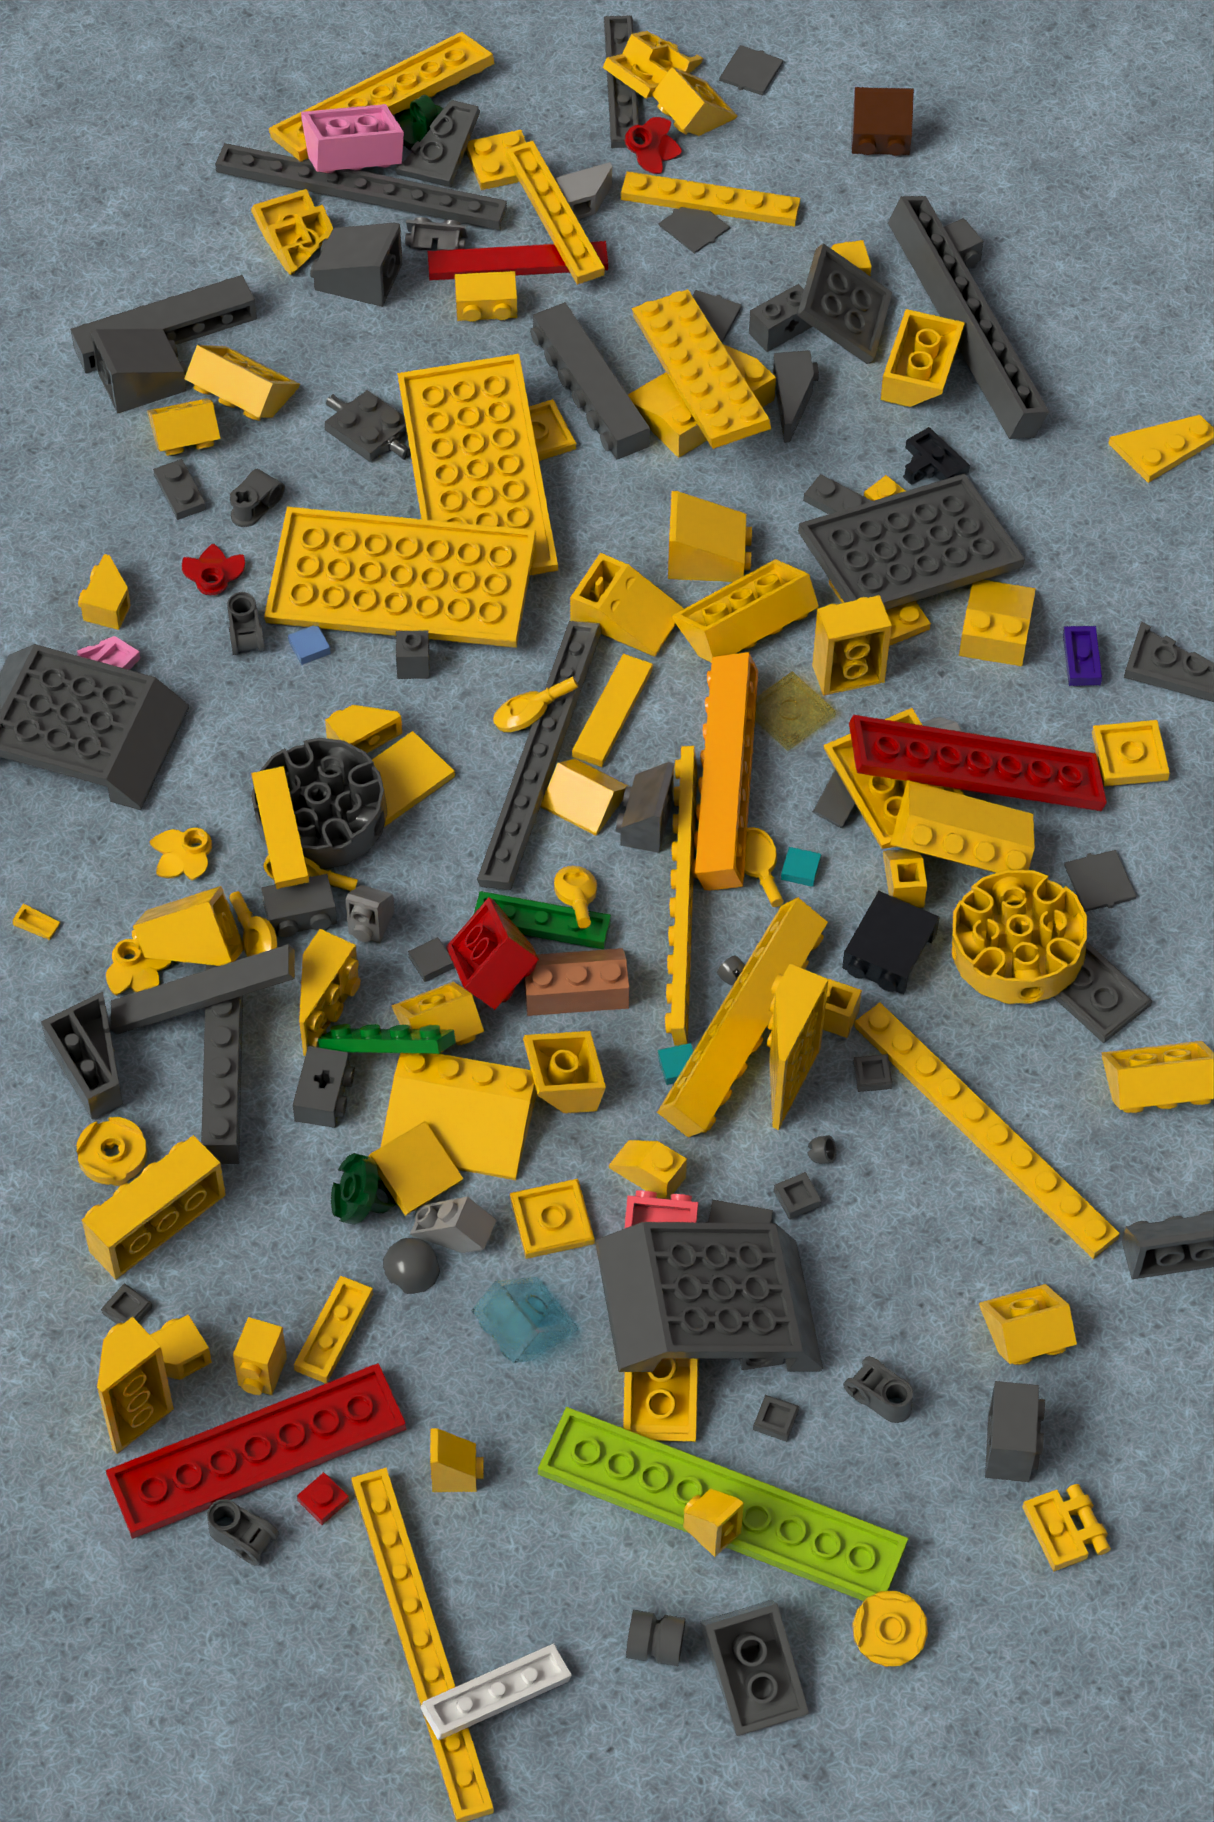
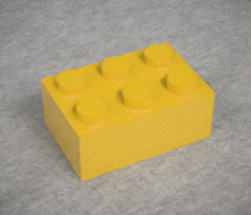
[812,595,891,696]

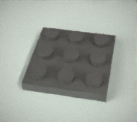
[797,243,892,364]

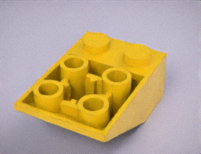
[570,553,684,657]
[299,929,361,1056]

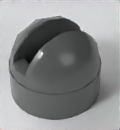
[717,955,745,985]
[808,1135,836,1164]

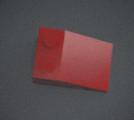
[446,897,539,1010]

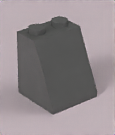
[310,222,402,307]
[90,329,187,414]

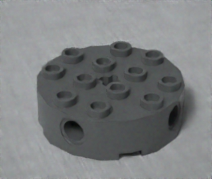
[251,738,388,870]

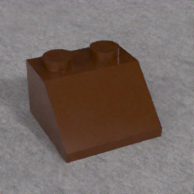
[851,87,914,156]

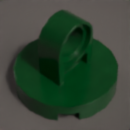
[396,95,444,150]
[331,1153,397,1225]

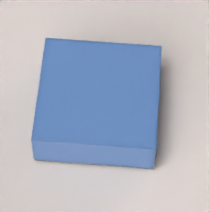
[288,625,331,665]

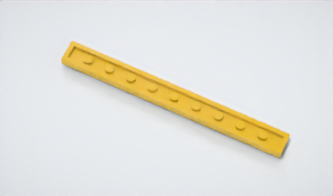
[665,746,698,1046]
[854,1002,1120,1259]
[351,1468,494,1822]

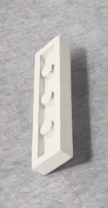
[420,1643,572,1741]

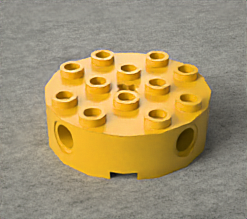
[952,870,1087,1004]

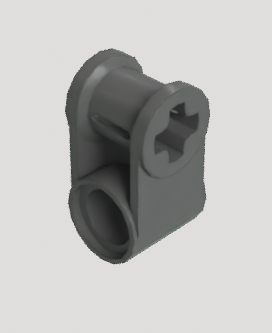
[230,468,285,527]
[227,592,265,655]
[843,1356,913,1423]
[207,1499,280,1566]

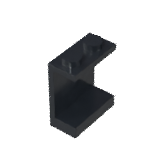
[842,891,940,995]

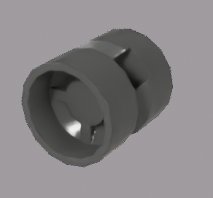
[626,1610,686,1666]

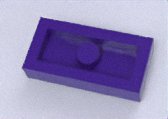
[1063,626,1102,686]

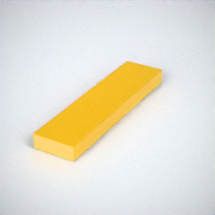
[572,653,653,767]
[251,766,309,889]

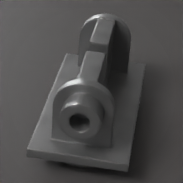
[405,217,468,250]

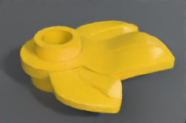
[150,827,212,881]
[106,939,171,996]

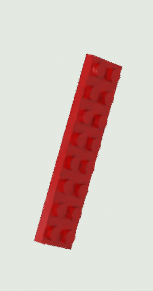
[849,714,1107,811]
[105,1363,406,1539]

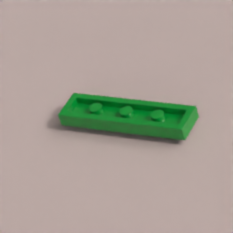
[473,891,611,950]
[318,1024,456,1054]

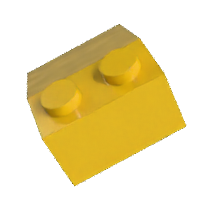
[959,580,1036,666]
[623,1358,699,1442]

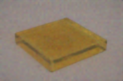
[755,672,836,751]

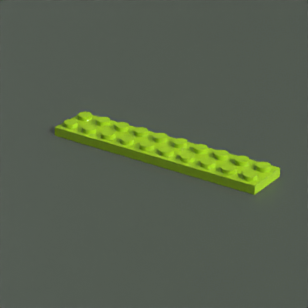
[538,1407,908,1601]

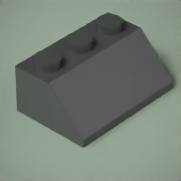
[1122,1211,1214,1279]

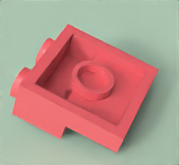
[624,1190,698,1229]

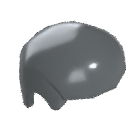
[383,1238,440,1294]

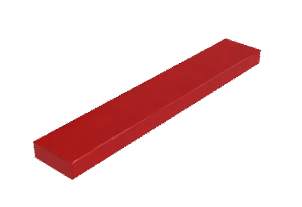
[427,241,608,281]

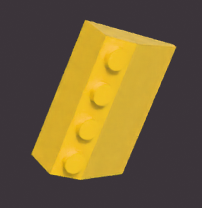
[628,344,776,458]
[823,708,964,849]
[766,964,828,1130]
[380,1053,537,1180]

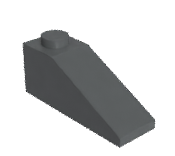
[773,350,819,443]

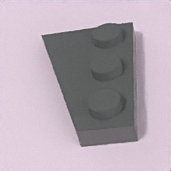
[395,100,480,187]
[1124,621,1214,702]

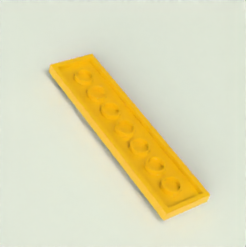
[268,31,495,162]
[632,289,771,449]

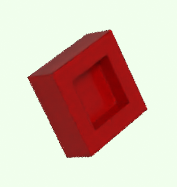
[297,1472,349,1525]

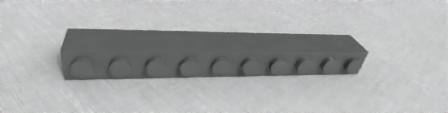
[888,196,1049,439]

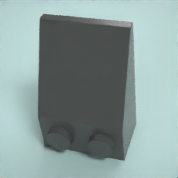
[700,1600,809,1736]

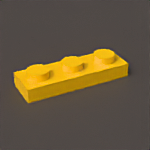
[294,1275,373,1383]

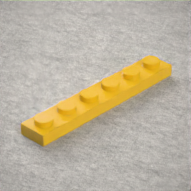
[506,141,605,285]
[621,171,800,227]

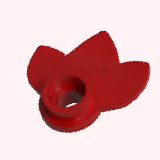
[625,117,682,174]
[182,544,245,596]

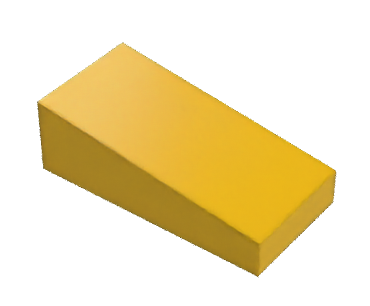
[13,903,60,940]

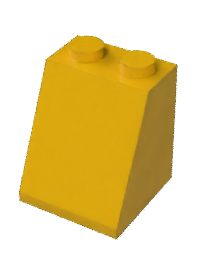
[668,491,752,582]
[132,886,244,966]

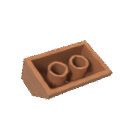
[524,948,629,1016]

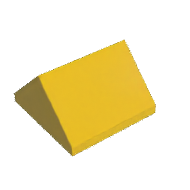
[540,759,630,836]

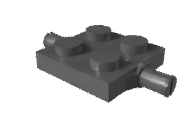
[325,390,410,462]

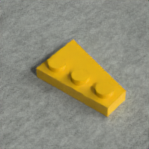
[1108,415,1214,483]

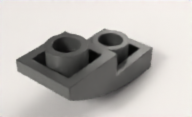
[812,769,855,828]

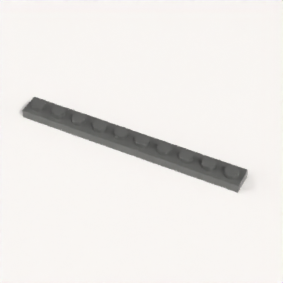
[215,143,507,230]
[477,621,602,890]

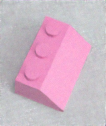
[301,104,404,173]

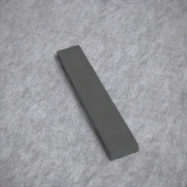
[604,15,640,148]
[110,944,295,1035]

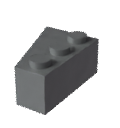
[41,992,123,1120]

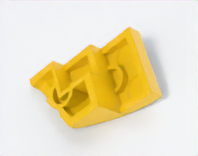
[602,31,703,99]
[251,189,333,275]

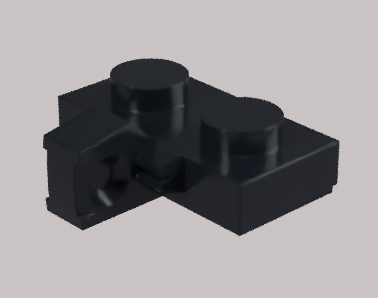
[903,427,970,485]

